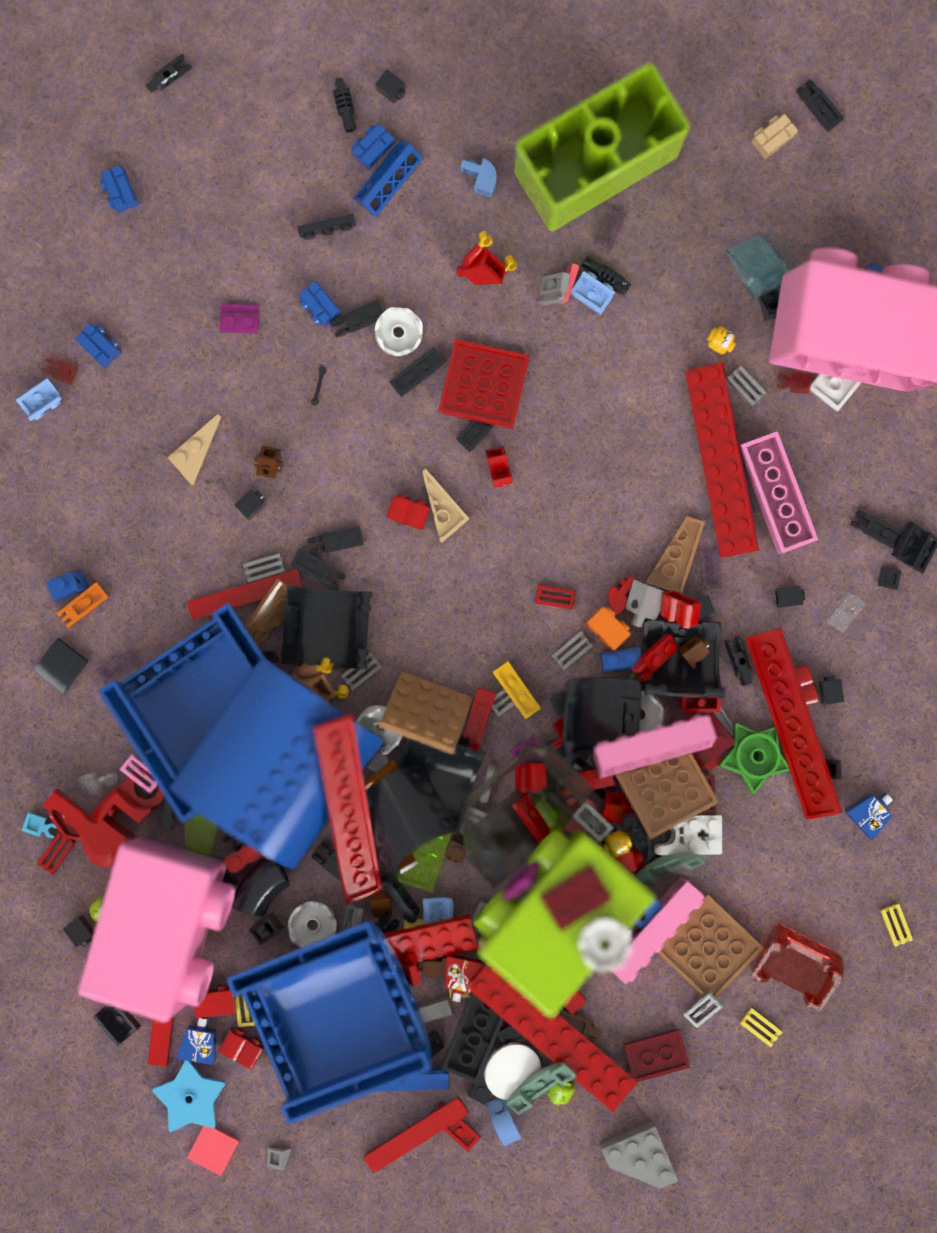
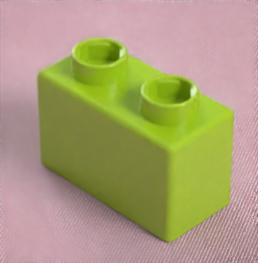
[514,64,689,231]
[474,829,655,1018]

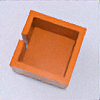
[584,606,631,651]

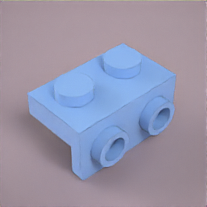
[570,271,615,315]
[16,377,62,421]
[423,896,454,924]

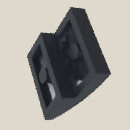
[891,521,937,574]
[34,638,89,694]

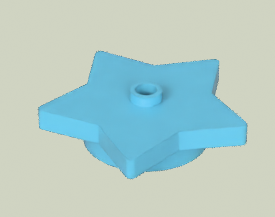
[152,1060,226,1132]

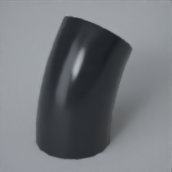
[232,857,290,917]

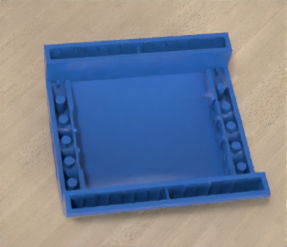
[98,603,266,822]
[169,657,385,869]
[226,921,432,1125]

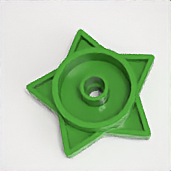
[718,723,790,794]

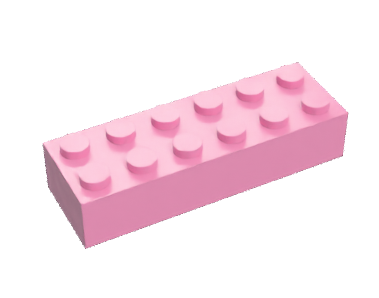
[740,431,818,555]
[593,715,716,778]
[611,875,704,984]

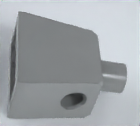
[626,580,666,628]
[573,802,613,842]

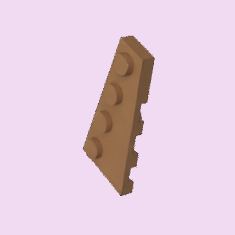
[645,516,705,593]
[244,578,290,646]

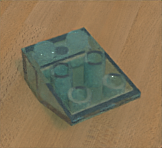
[727,234,789,301]

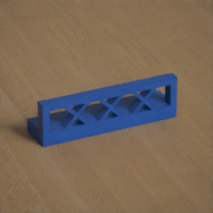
[353,140,423,217]
[375,1068,449,1092]

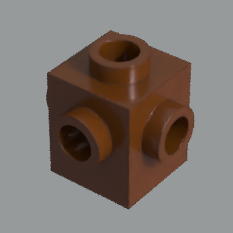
[254,445,283,479]

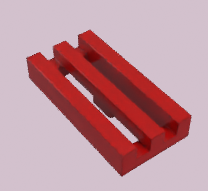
[535,584,576,610]
[37,832,76,875]

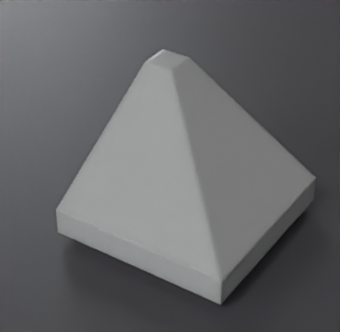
[267,1147,291,1170]

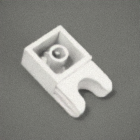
[654,814,722,855]

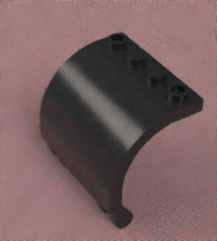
[281,586,373,669]
[642,619,725,699]
[562,677,642,761]
[397,738,486,834]
[365,763,458,875]

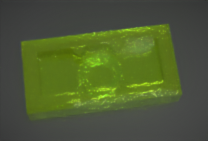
[535,797,565,833]

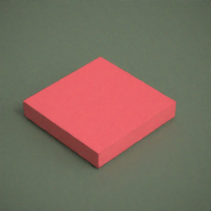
[187,1126,239,1176]

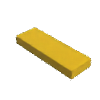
[493,661,541,719]

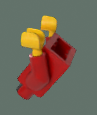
[457,231,517,285]

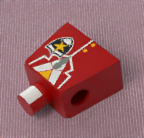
[445,954,483,1002]

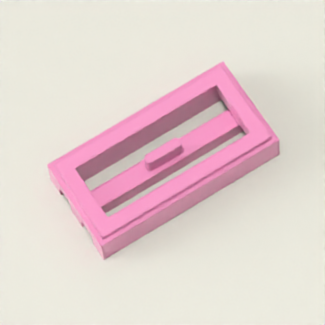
[120,754,158,793]

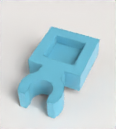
[22,812,57,838]

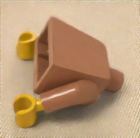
[291,658,349,702]

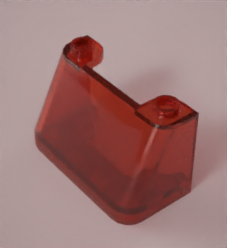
[751,924,844,1011]

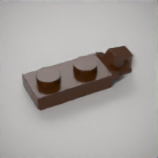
[557,1009,602,1039]

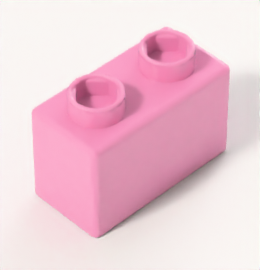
[769,248,937,391]
[78,836,235,1022]

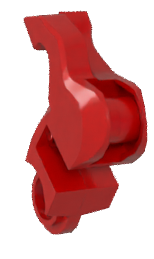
[42,767,165,868]

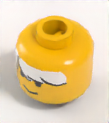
[706,326,736,355]

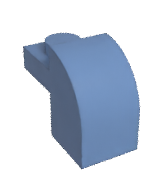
[460,158,497,198]
[486,1098,522,1146]

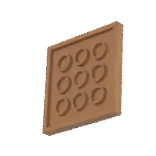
[379,671,473,754]
[615,753,719,839]
[658,894,764,1001]

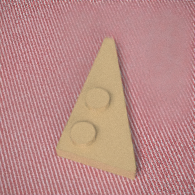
[168,414,221,486]
[422,468,469,543]

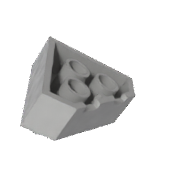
[600,1121,678,1189]

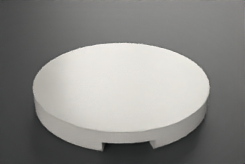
[484,1042,541,1100]

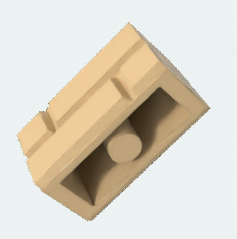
[752,114,798,160]

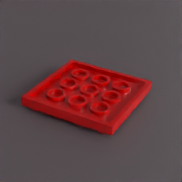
[438,339,530,430]

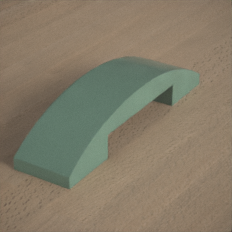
[635,852,708,887]
[505,1062,577,1116]

